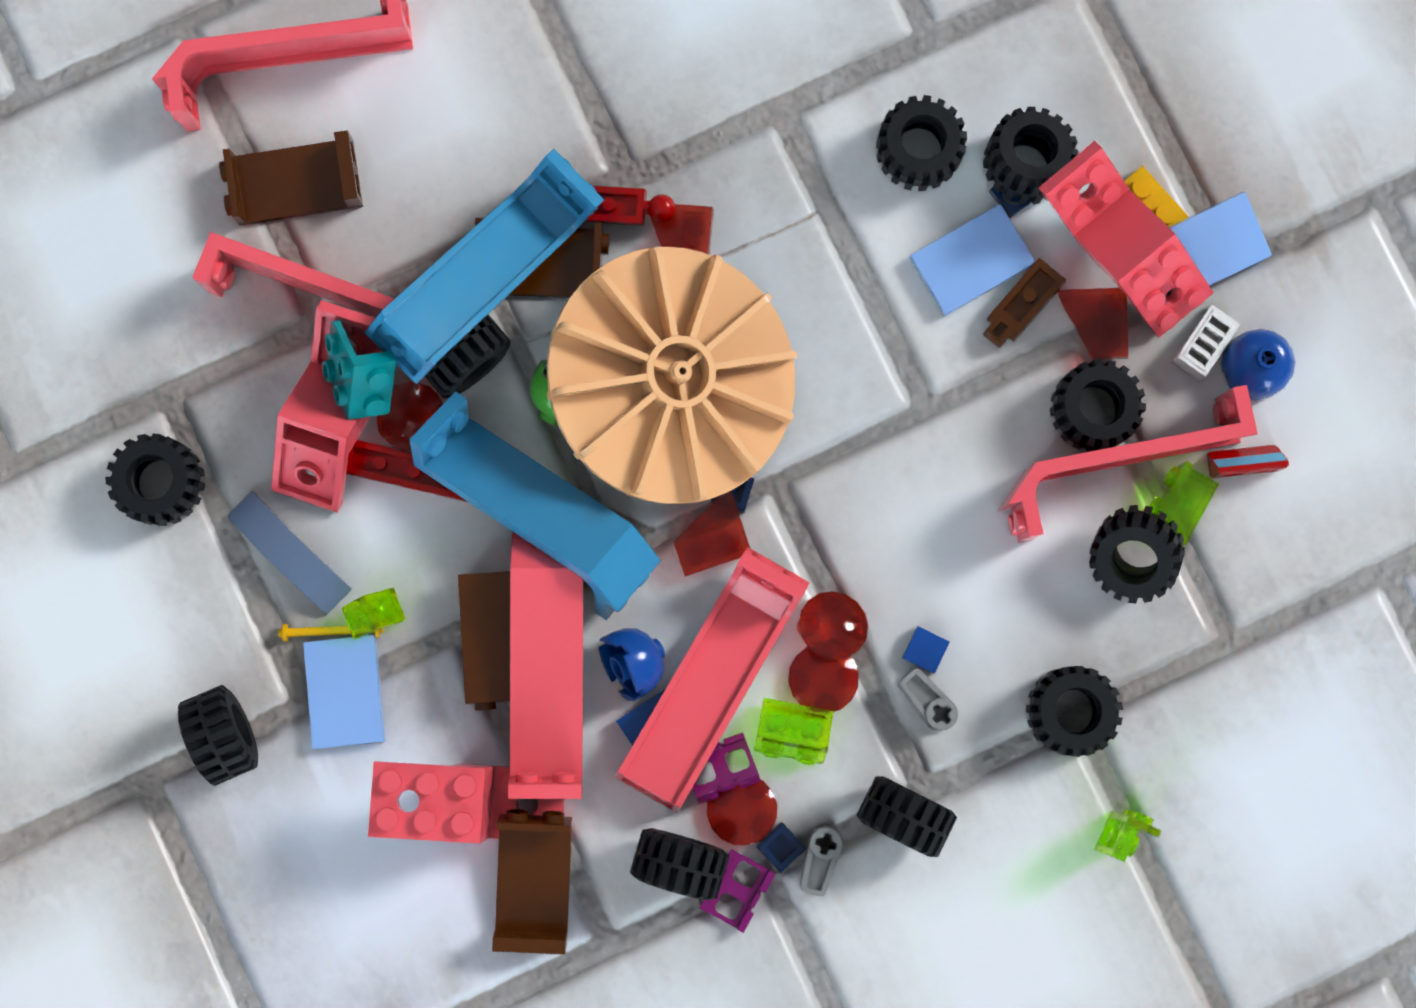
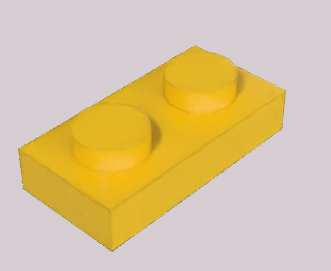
[1124,165,1189,227]

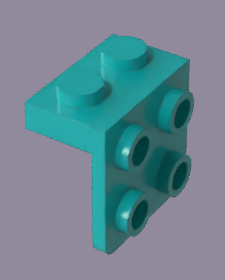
[322,320,397,420]

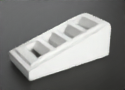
[1171,304,1240,381]

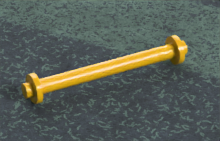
[278,620,385,642]

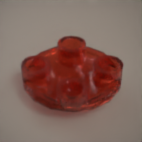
[377,382,443,451]
[797,591,868,662]
[788,643,859,714]
[707,779,777,845]

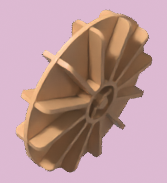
[546,246,797,504]

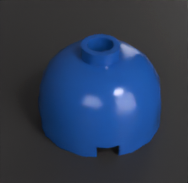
[1221,329,1296,400]
[599,628,665,702]

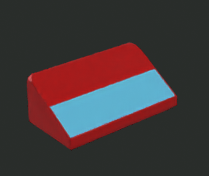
[1207,445,1289,479]

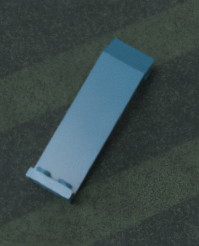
[364,149,604,385]
[409,391,661,621]

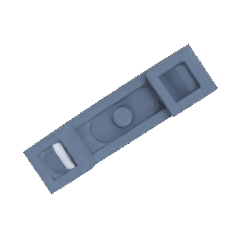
[227,491,352,614]

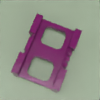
[692,732,761,804]
[699,849,775,933]

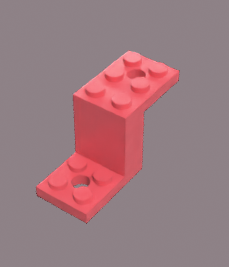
[1039,141,1214,338]
[271,300,383,513]
[368,761,565,843]

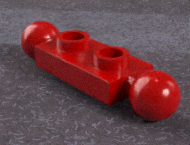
[585,186,676,226]

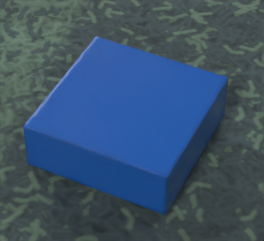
[902,626,950,674]

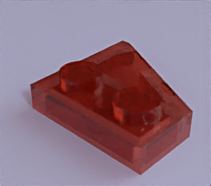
[649,204,714,255]
[1058,288,1128,360]
[673,491,750,576]

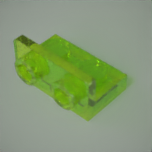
[1150,461,1219,546]
[754,698,834,765]
[1094,808,1161,862]

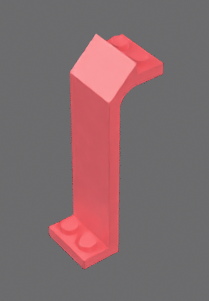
[152,0,413,132]
[192,232,394,317]
[998,385,1258,543]
[508,532,584,799]
[615,547,810,813]

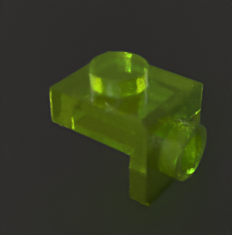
[342,588,406,639]

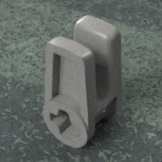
[898,668,958,731]
[800,824,842,896]

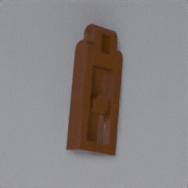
[983,258,1066,348]

